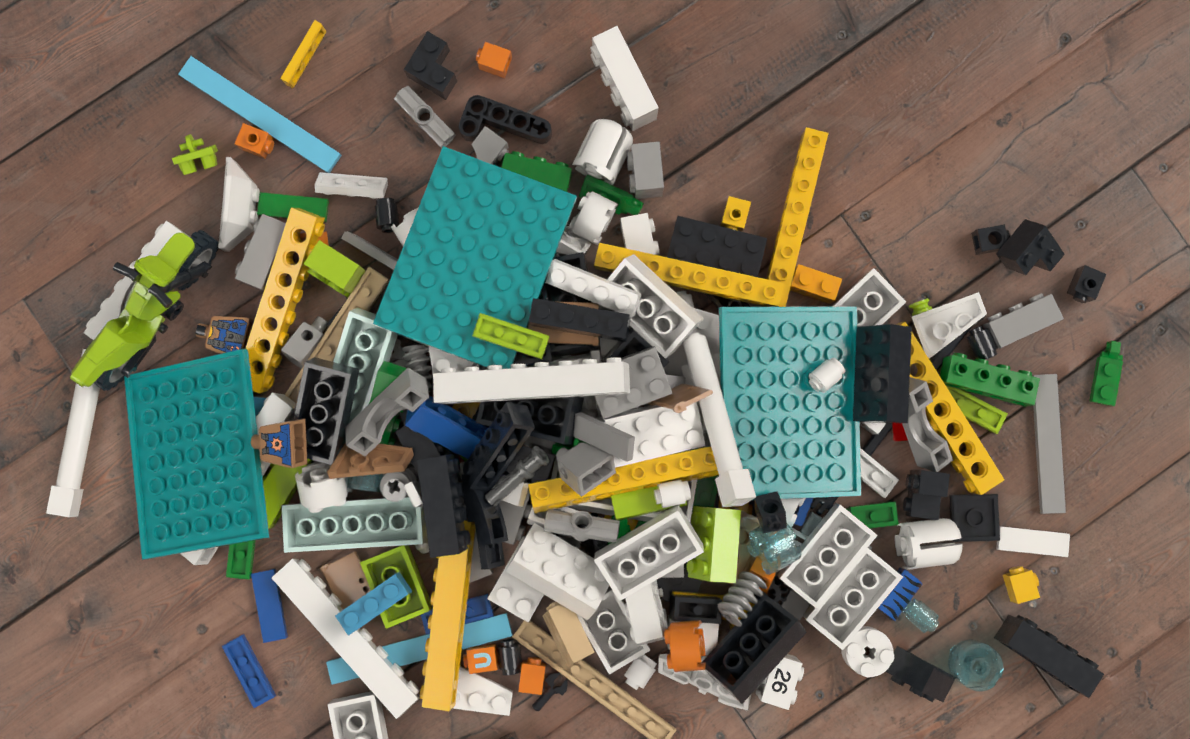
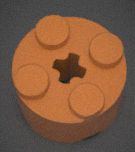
[664,620,706,672]

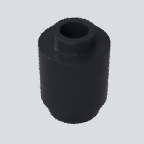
[374,198,399,233]
[967,326,998,360]
[497,639,522,675]

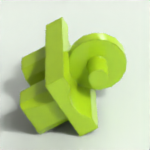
[172,134,218,175]

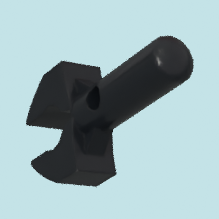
[532,672,568,711]

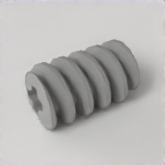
[402,345,433,393]
[380,463,420,502]
[718,571,767,627]

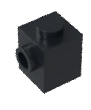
[1067,265,1106,303]

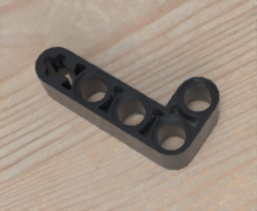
[458,95,552,144]

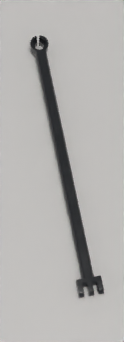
[810,309,986,517]

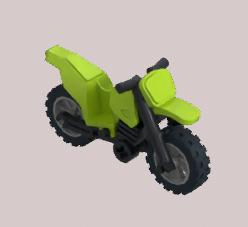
[70,230,219,391]

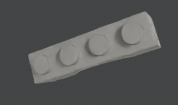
[472,126,509,165]
[345,368,429,456]
[902,377,953,472]

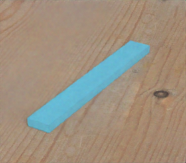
[178,56,342,173]
[326,613,513,685]

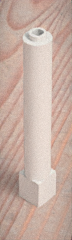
[683,333,756,507]
[46,349,100,517]

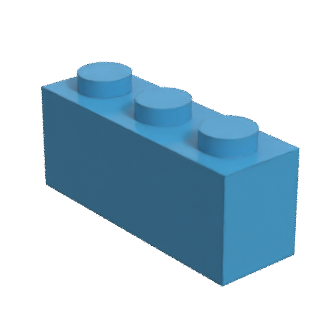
[335,572,412,636]

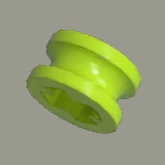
[909,298,932,316]

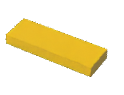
[280,20,326,89]

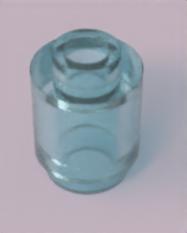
[903,598,939,633]

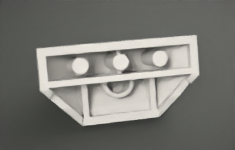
[218,157,260,252]

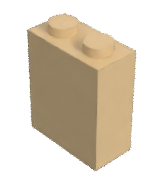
[543,601,595,667]

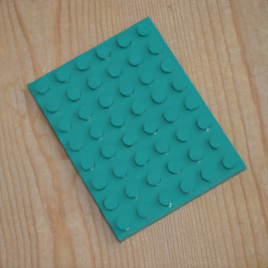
[373,146,577,369]
[719,307,861,500]
[124,349,269,560]

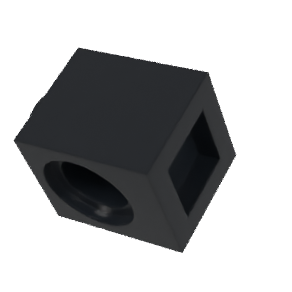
[971,224,1010,255]
[754,491,787,534]

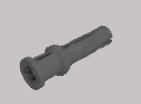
[485,446,549,506]

